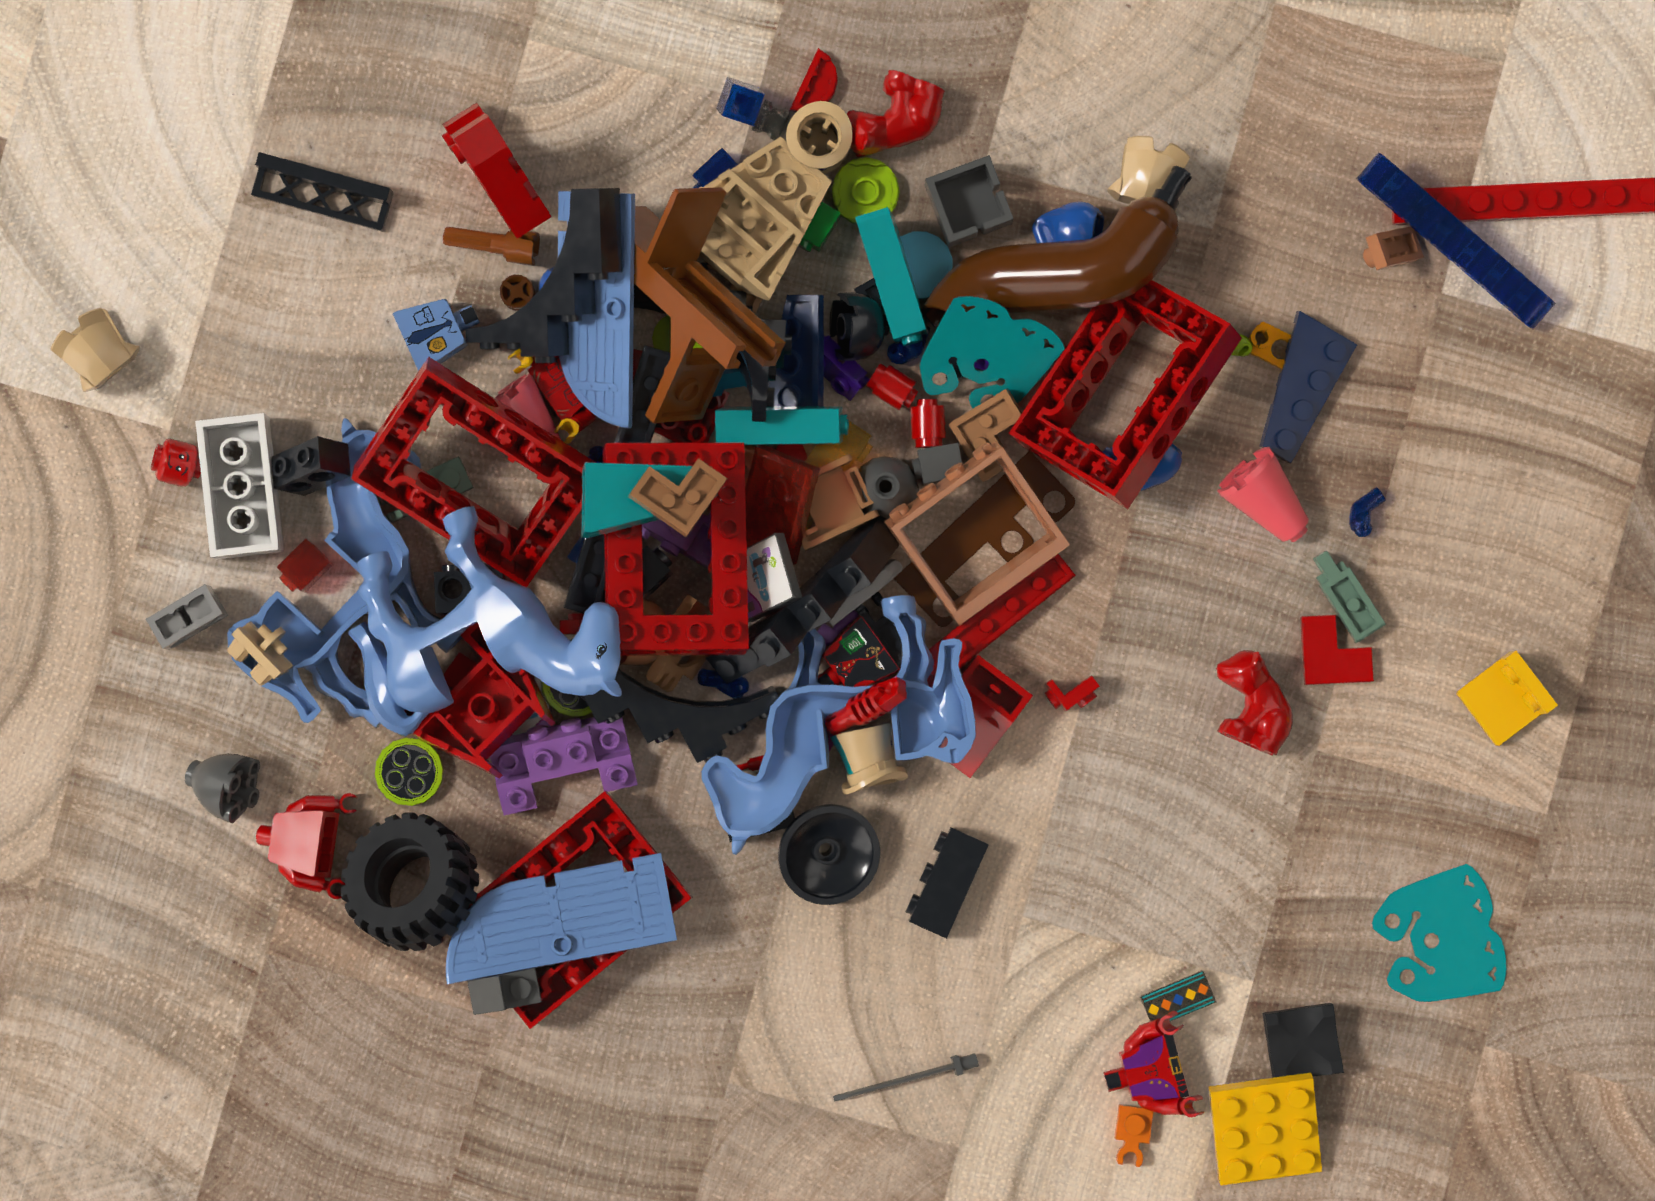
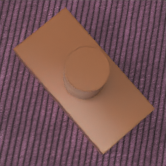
[1363,226,1424,270]

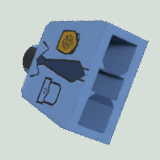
[393,299,480,371]

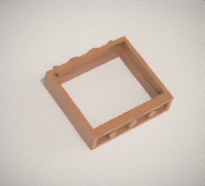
[884,442,1070,626]

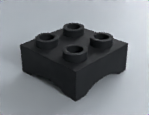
[1262,1003,1344,1078]

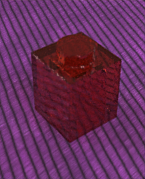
[277,538,334,593]

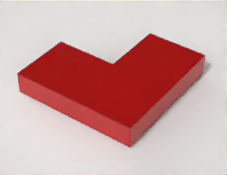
[1300,615,1374,685]

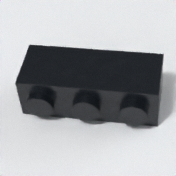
[905,827,989,939]

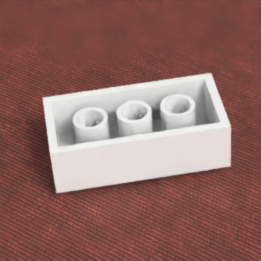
[195,413,284,560]

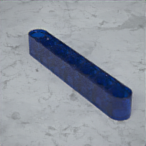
[1356,152,1556,330]

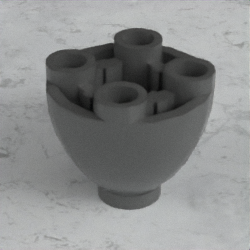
[858,456,919,519]
[185,753,260,823]

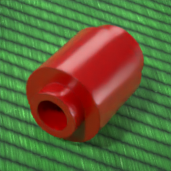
[866,363,919,410]
[910,399,946,448]

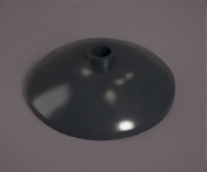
[778,804,880,905]

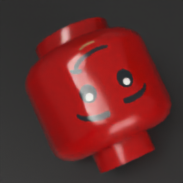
[151,438,201,487]

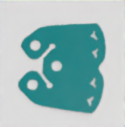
[920,296,1065,409]
[1372,864,1507,1002]

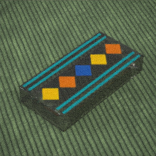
[1139,970,1216,1022]

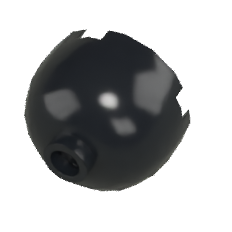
[829,292,889,361]

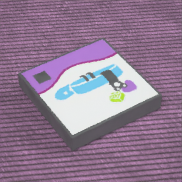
[747,533,802,622]

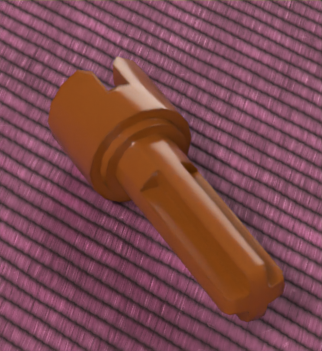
[443,227,540,266]

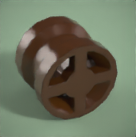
[500,275,535,311]

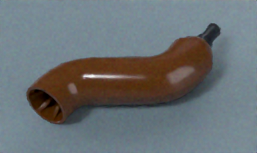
[921,166,1192,329]

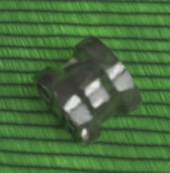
[752,100,790,141]

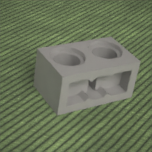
[146,584,228,650]

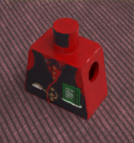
[818,616,900,687]

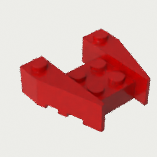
[441,102,552,239]
[404,622,555,779]

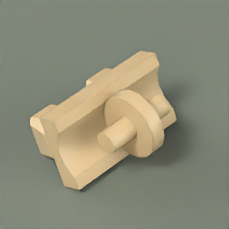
[227,621,294,686]

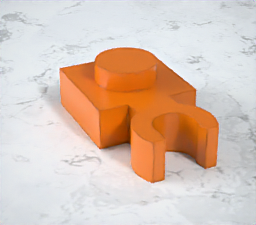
[1114,1104,1153,1167]

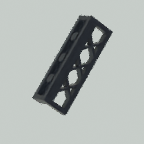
[251,152,394,232]

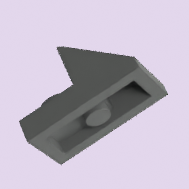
[467,968,542,1015]

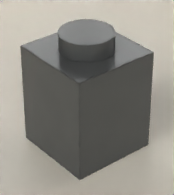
[912,443,962,486]

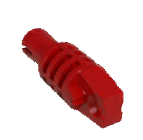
[825,677,907,735]

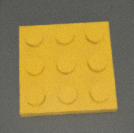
[1208,1073,1322,1186]

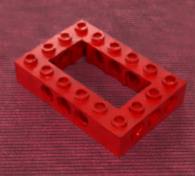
[1009,280,1242,510]
[351,357,596,587]
[603,443,749,656]
[468,791,693,1029]

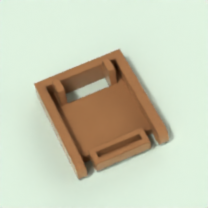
[776,454,880,552]

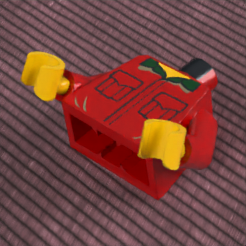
[508,349,597,444]

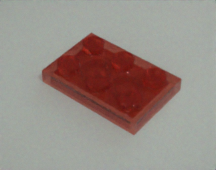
[745,444,820,565]

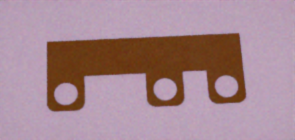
[894,451,1075,627]

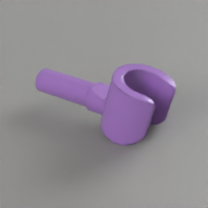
[817,610,859,646]

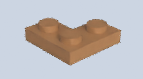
[949,388,1022,482]
[628,458,727,537]

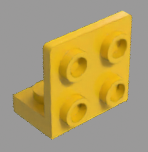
[1456,650,1558,746]

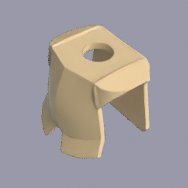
[1107,136,1190,212]
[50,308,140,392]

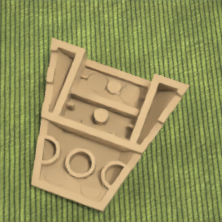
[699,137,832,301]

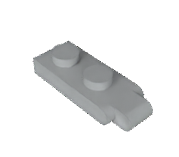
[828,559,902,626]

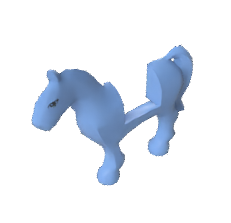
[227,418,468,728]
[348,506,622,736]
[701,595,976,855]

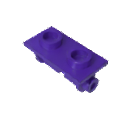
[824,335,870,401]

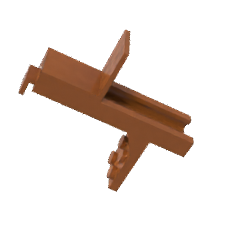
[634,187,786,423]

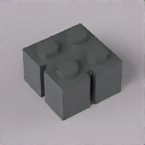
[924,155,1013,248]

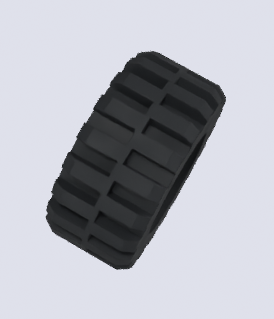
[341,812,479,951]

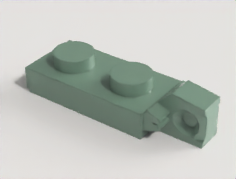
[1313,551,1386,643]

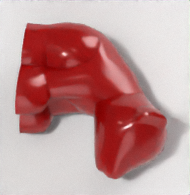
[847,70,945,157]
[1216,650,1293,756]

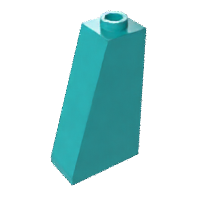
[855,207,929,346]
[715,406,849,445]
[581,462,717,538]

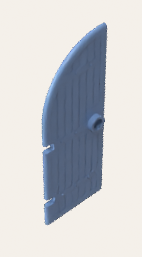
[558,191,635,428]
[446,853,677,985]

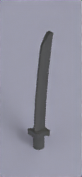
[833,1053,979,1101]

